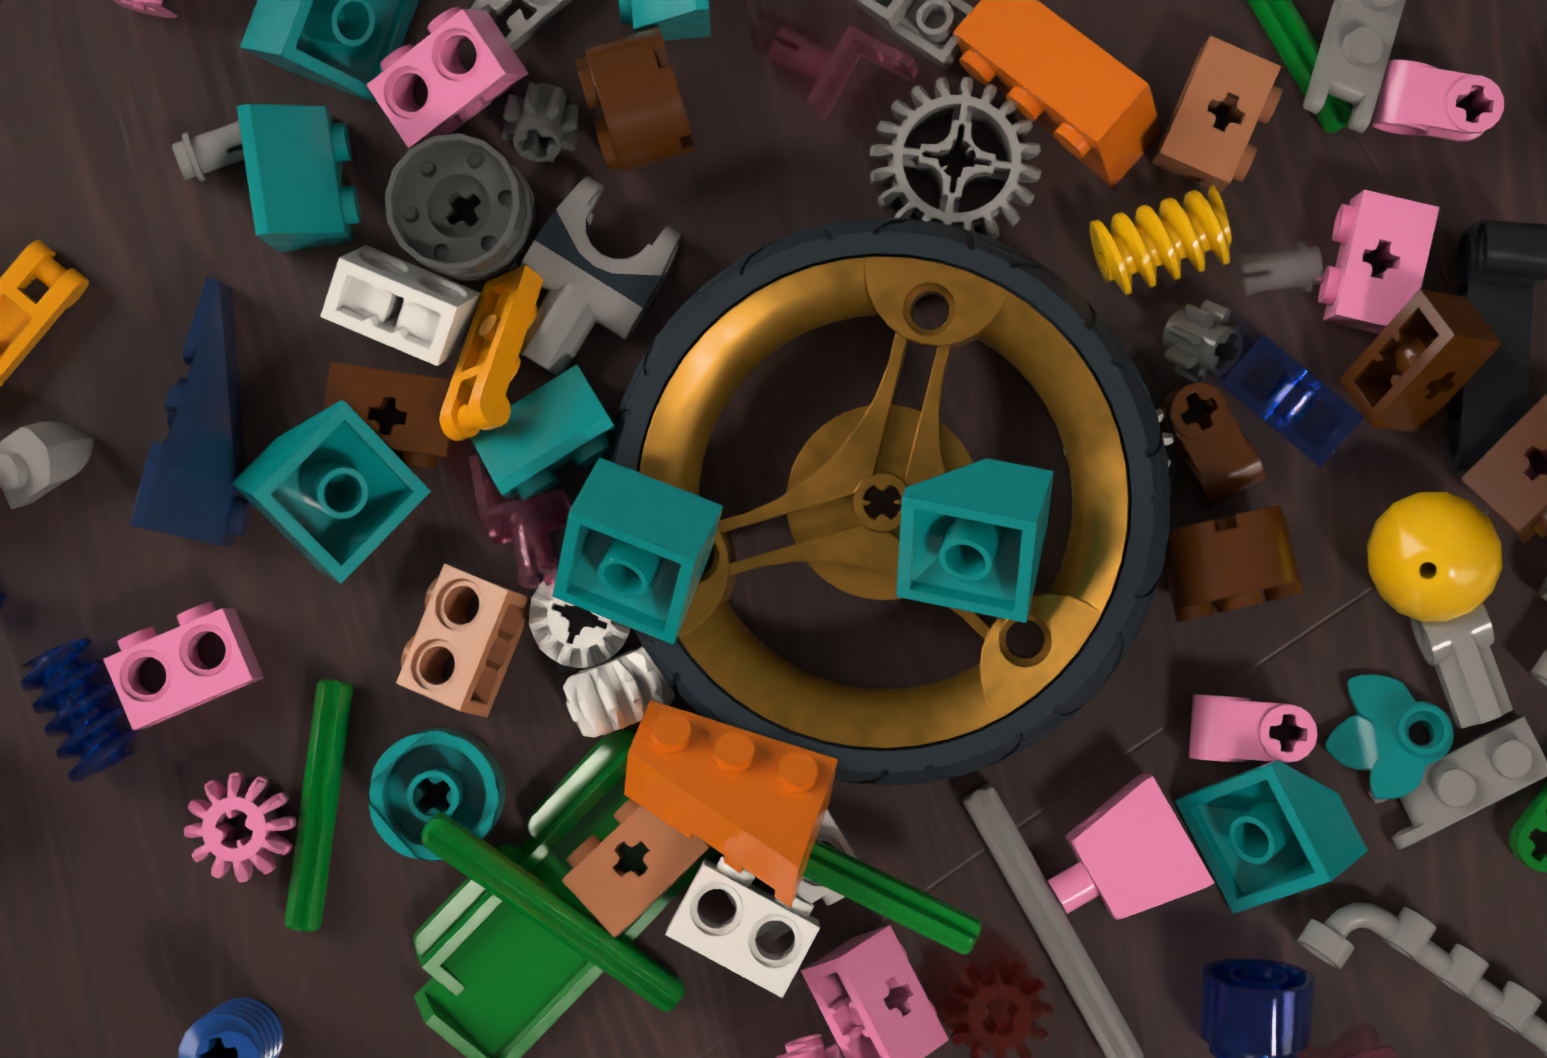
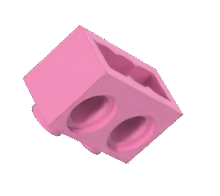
[366,7,529,149]
[103,601,264,730]

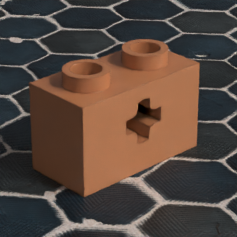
[1151,36,1283,193]
[562,799,713,938]

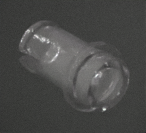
[1240,241,1323,296]

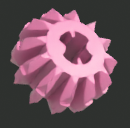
[184,772,296,882]

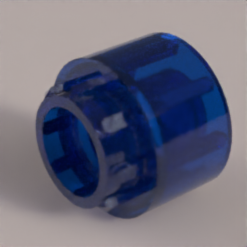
[1199,958,1315,1058]

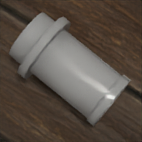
[172,120,244,182]

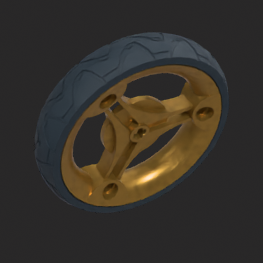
[607,218,1171,786]

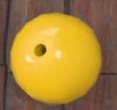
[1367,492,1502,622]

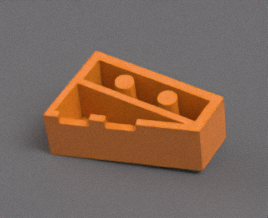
[953,0,1162,189]
[624,700,838,908]

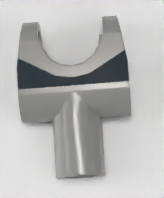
[519,176,683,377]

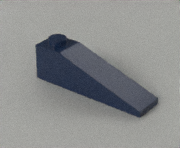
[130,277,252,547]

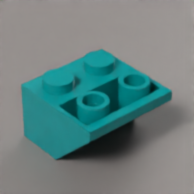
[470,365,616,503]

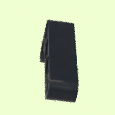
[1446,220,1547,476]

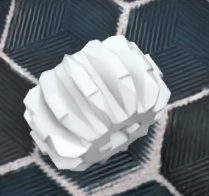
[563,646,675,738]

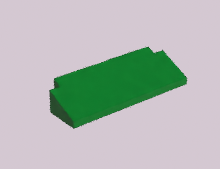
[413,726,719,1058]

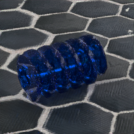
[20,636,140,782]

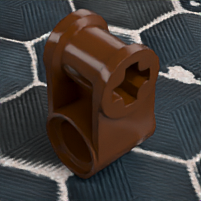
[1159,382,1265,509]

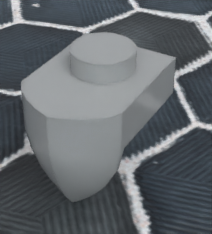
[0,421,95,509]

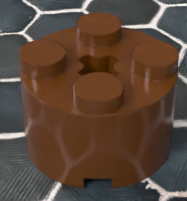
[575,26,696,173]
[1163,505,1304,622]

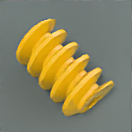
[1090,184,1232,295]

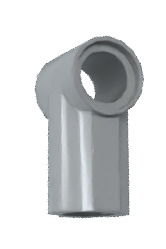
[1410,603,1513,728]

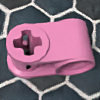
[1372,60,1504,142]
[1189,694,1318,762]

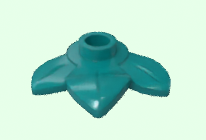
[1324,675,1454,800]

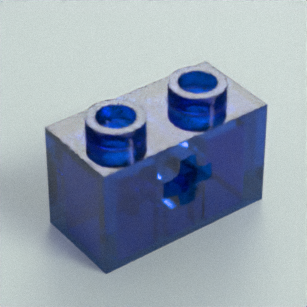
[1220,332,1364,467]

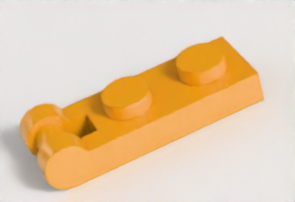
[0,239,89,387]
[439,265,543,441]

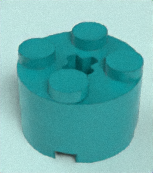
[369,727,507,861]

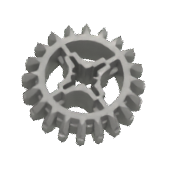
[869,77,1041,239]

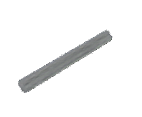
[963,784,1144,1058]

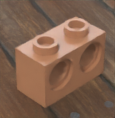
[396,563,532,718]

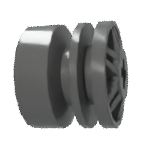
[385,133,539,283]

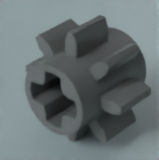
[501,82,581,162]
[1163,299,1243,383]

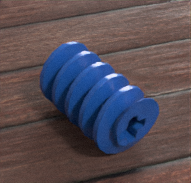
[179,998,284,1058]

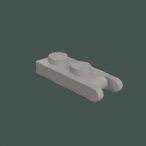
[1303,0,1406,133]
[1368,715,1547,849]

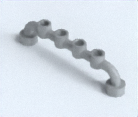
[1297,902,1547,1056]

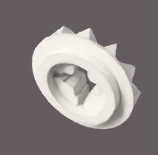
[529,571,631,668]

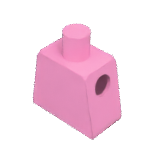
[1047,772,1215,920]

